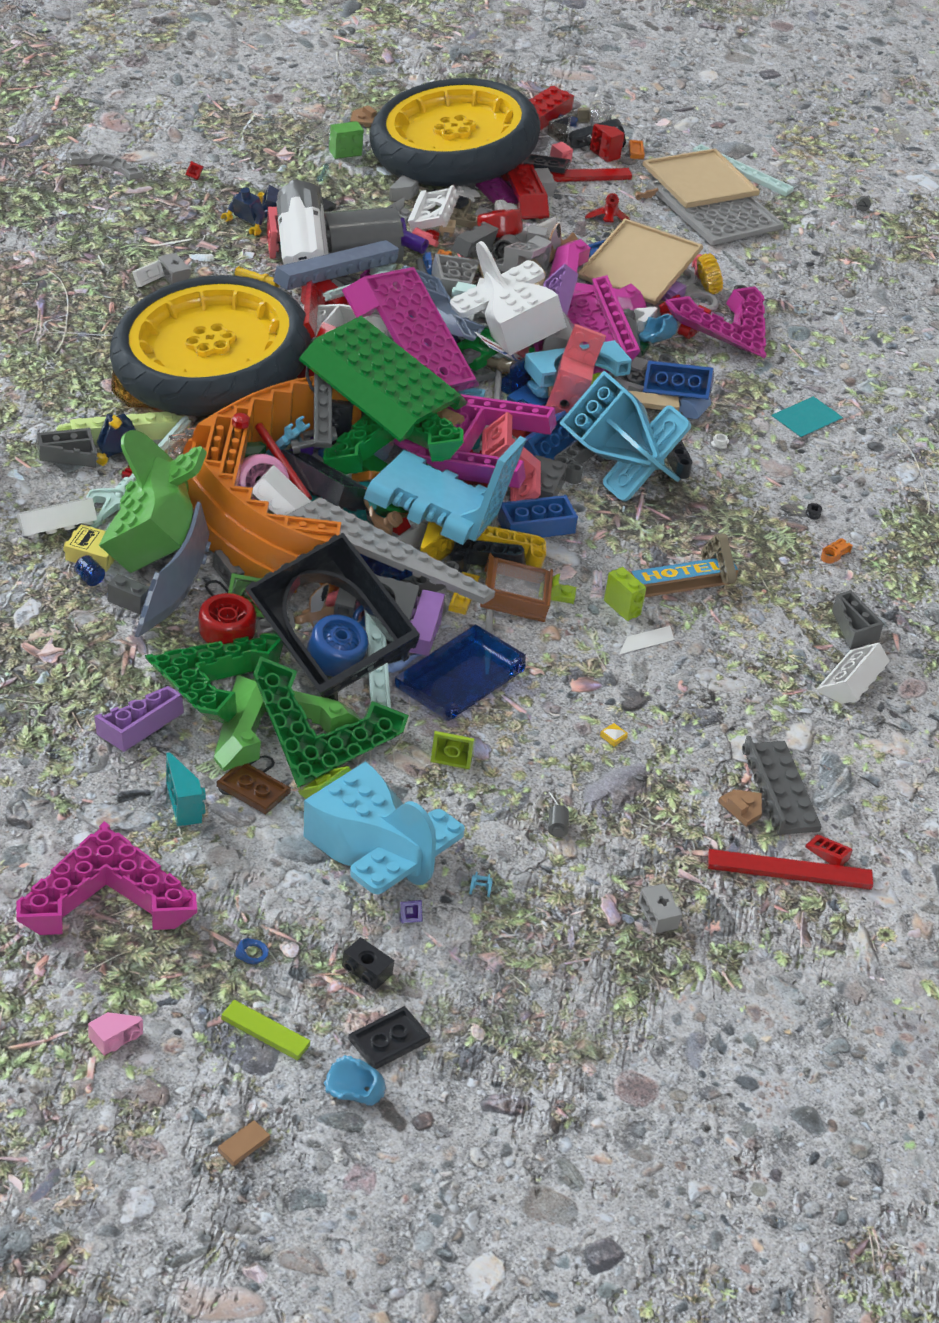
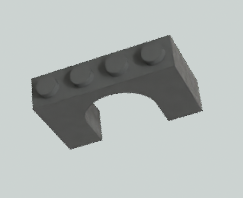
[334,574,419,620]

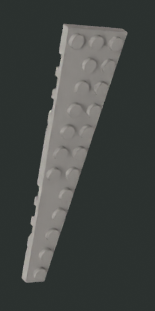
[286,497,495,604]

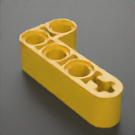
[477,526,546,568]

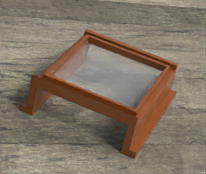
[480,553,553,622]

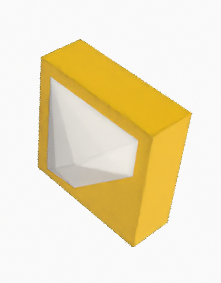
[600,723,628,747]

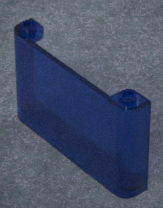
[395,624,526,721]

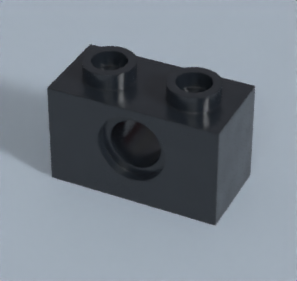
[342,937,395,990]

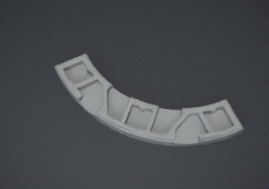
[66,152,143,180]

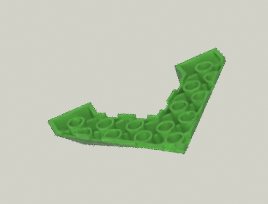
[214,675,361,771]

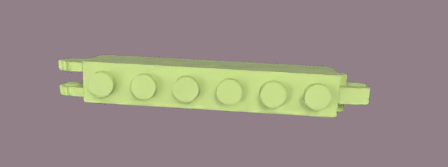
[56,411,190,445]

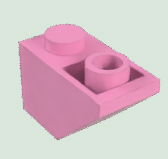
[88,1012,143,1056]

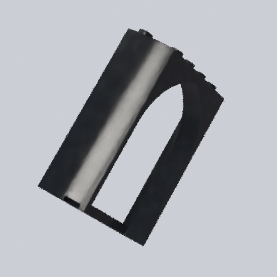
[245,533,420,701]

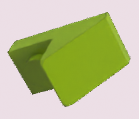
[538,573,577,604]

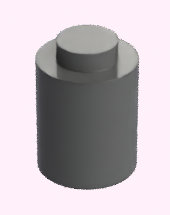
[548,805,569,837]

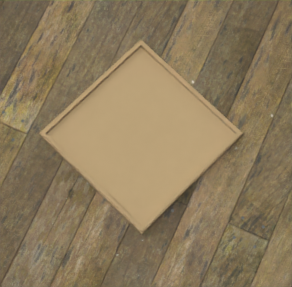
[643,148,760,208]
[577,218,703,305]

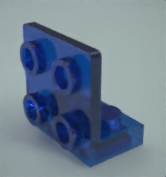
[501,357,531,395]

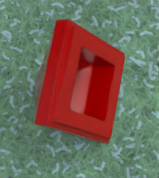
[185,161,204,180]

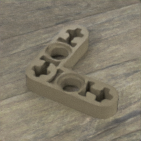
[450,199,478,228]
[701,533,736,584]

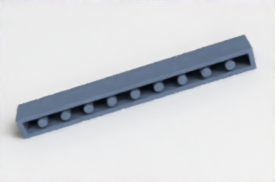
[273,240,399,290]

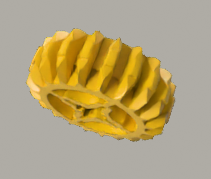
[696,253,724,294]

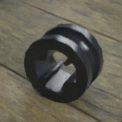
[806,503,822,519]

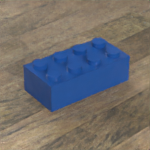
[497,495,578,538]

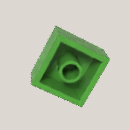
[329,121,364,159]

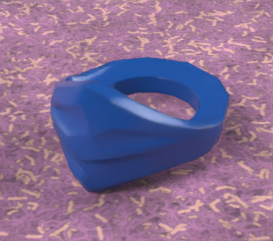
[235,938,269,964]

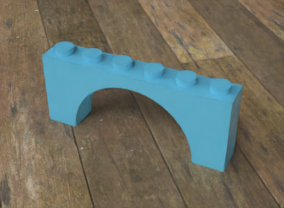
[524,341,632,388]

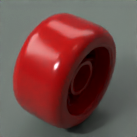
[477,209,523,238]
[198,593,257,644]

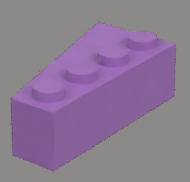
[543,264,579,315]
[409,590,445,656]
[94,686,184,752]

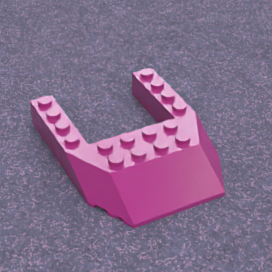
[394,394,557,488]

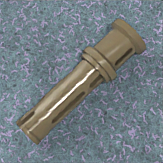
[486,357,519,375]

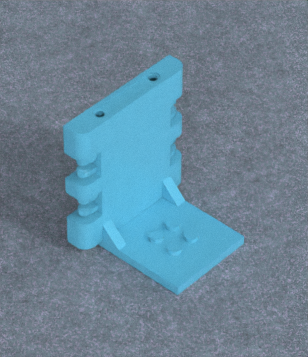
[364,436,526,545]

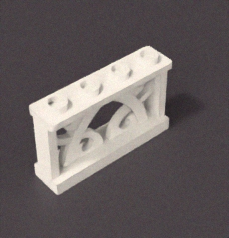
[408,185,459,232]

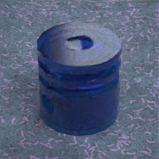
[74,555,105,586]

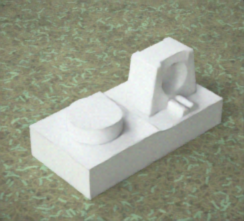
[132,261,165,287]

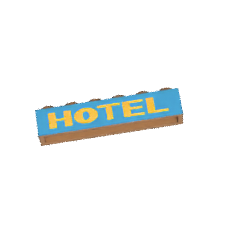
[631,558,738,598]

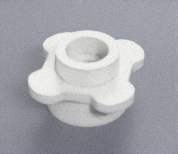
[711,434,729,449]

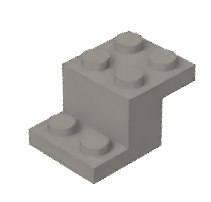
[495,242,545,273]

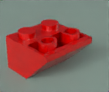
[590,124,625,163]

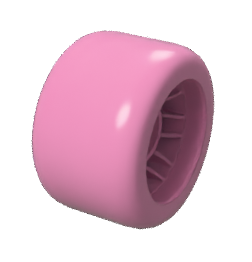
[238,454,289,500]

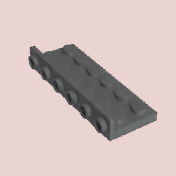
[742,736,822,835]

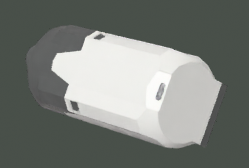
[276,179,328,265]

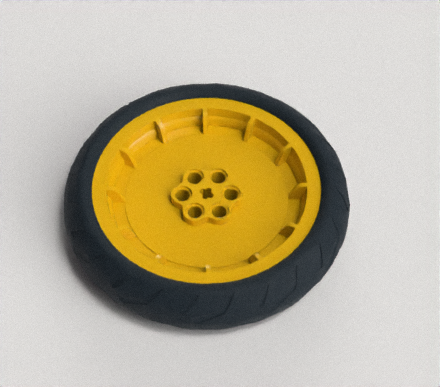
[370,78,541,187]
[110,275,312,416]

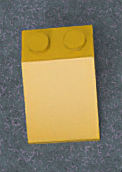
[420,522,454,561]

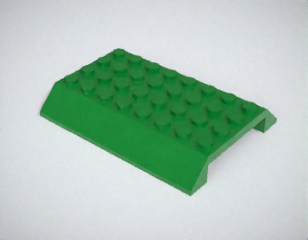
[299,316,467,442]

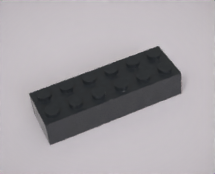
[281,449,368,512]

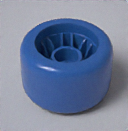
[307,615,369,677]

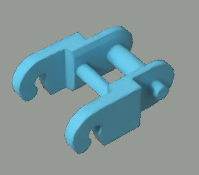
[469,872,492,897]

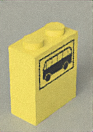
[63,524,115,572]

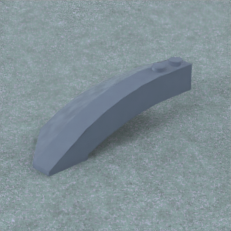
[402,265,486,341]
[134,502,211,638]

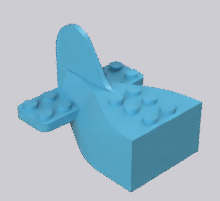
[560,371,691,502]
[303,761,465,894]

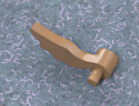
[635,188,658,200]

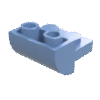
[676,396,711,420]

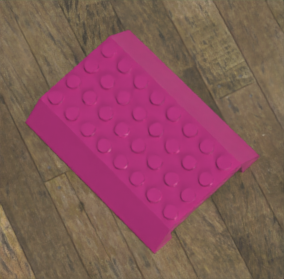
[533,275,640,374]

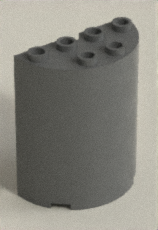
[324,207,404,263]

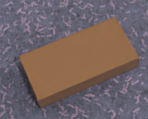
[218,1120,270,1167]

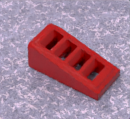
[805,834,853,866]

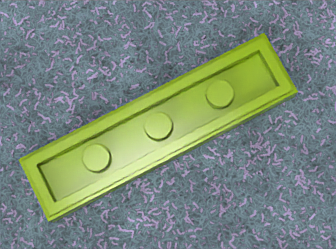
[221,1000,311,1061]

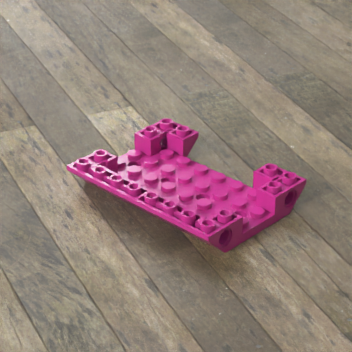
[342,267,479,392]

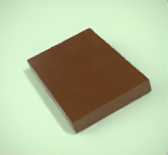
[216,763,291,815]

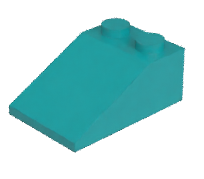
[166,752,206,826]

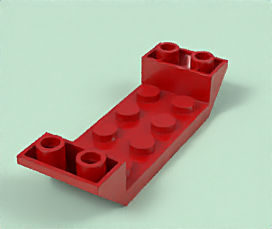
[501,164,550,220]

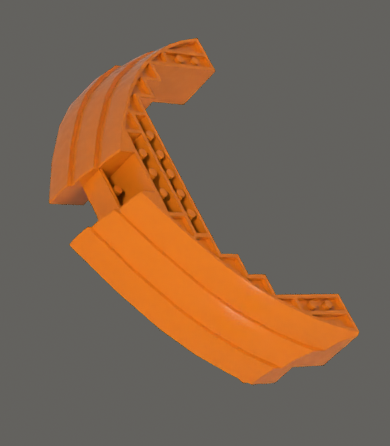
[182,376,363,593]

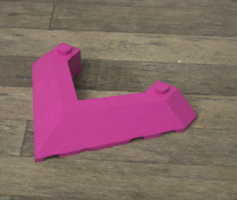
[548,239,647,311]
[666,286,766,358]
[16,821,197,935]

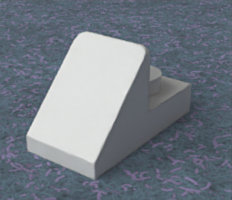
[634,307,658,334]

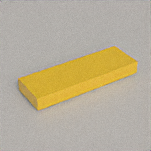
[448,572,480,615]

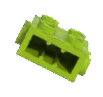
[604,567,647,621]

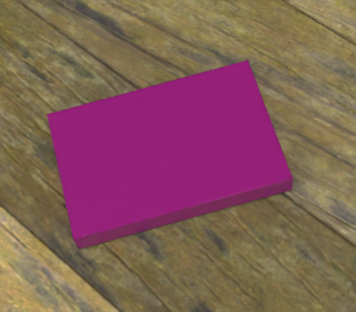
[476,177,518,204]

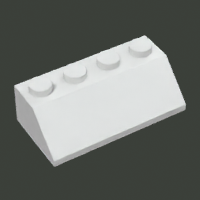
[252,465,312,515]
[16,497,97,538]
[817,642,890,704]

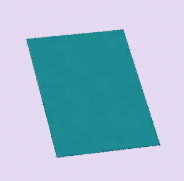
[771,396,844,437]

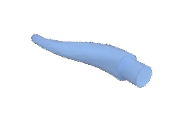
[388,654,422,673]

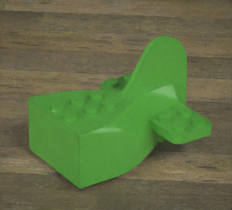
[99,430,207,573]

